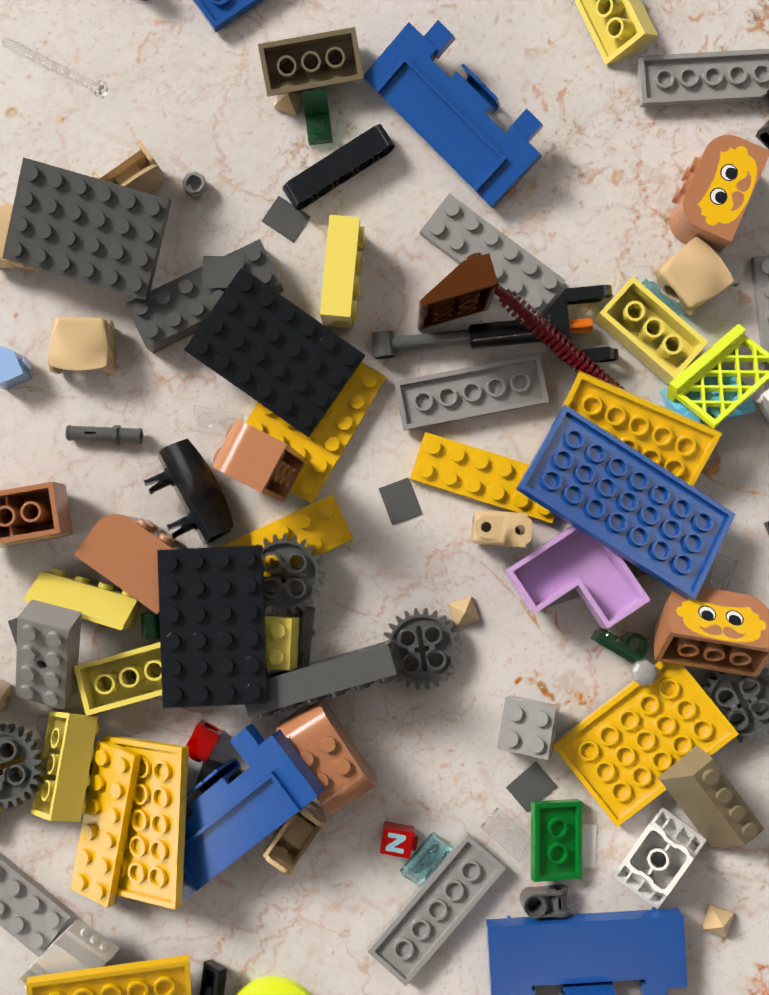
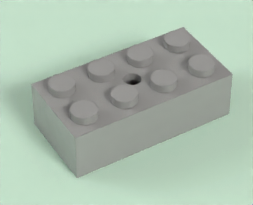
[15,600,82,710]

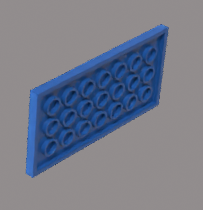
[516,405,736,601]

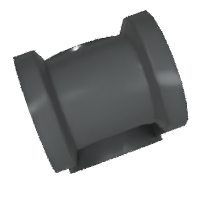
[519,884,570,919]

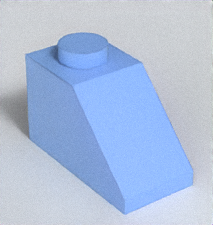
[0,346,32,390]

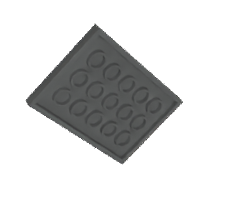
[2,157,172,300]

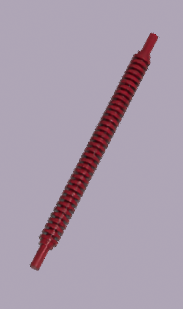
[495,283,627,391]

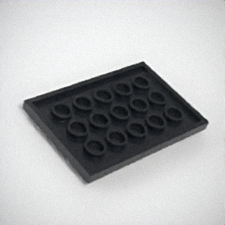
[184,267,366,437]
[157,545,269,708]

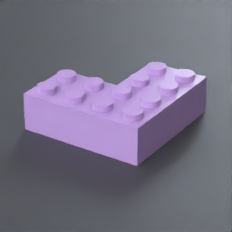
[503,525,650,629]

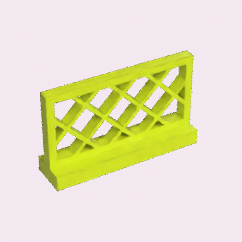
[666,324,769,429]

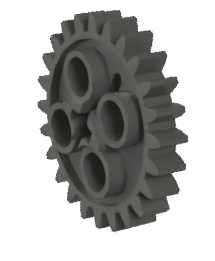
[256,533,326,616]
[384,608,462,690]
[701,667,769,743]
[0,723,47,809]

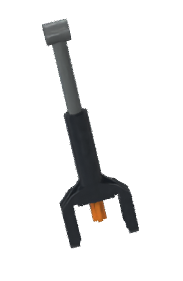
[372,285,619,366]

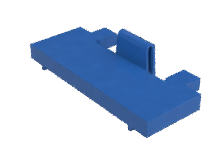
[363,20,544,208]
[182,723,325,901]
[486,907,687,995]

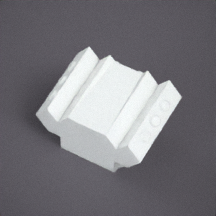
[613,807,706,910]
[16,919,120,989]

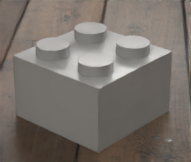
[497,695,560,760]

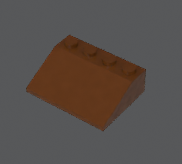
[417,253,498,330]

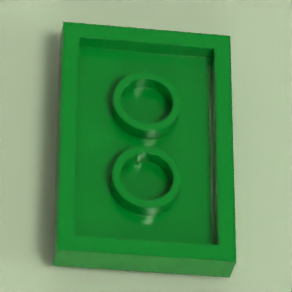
[531,799,582,882]

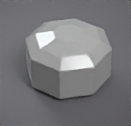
[182,172,208,198]
[631,659,658,686]

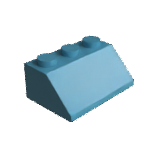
[660,368,756,426]

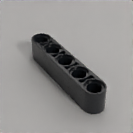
[282,124,395,210]

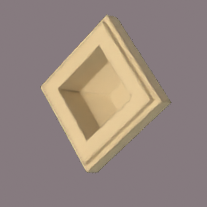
[274,91,305,116]
[448,596,479,628]
[701,904,734,938]

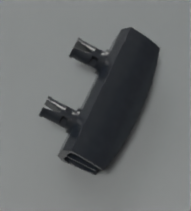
[143,439,234,545]

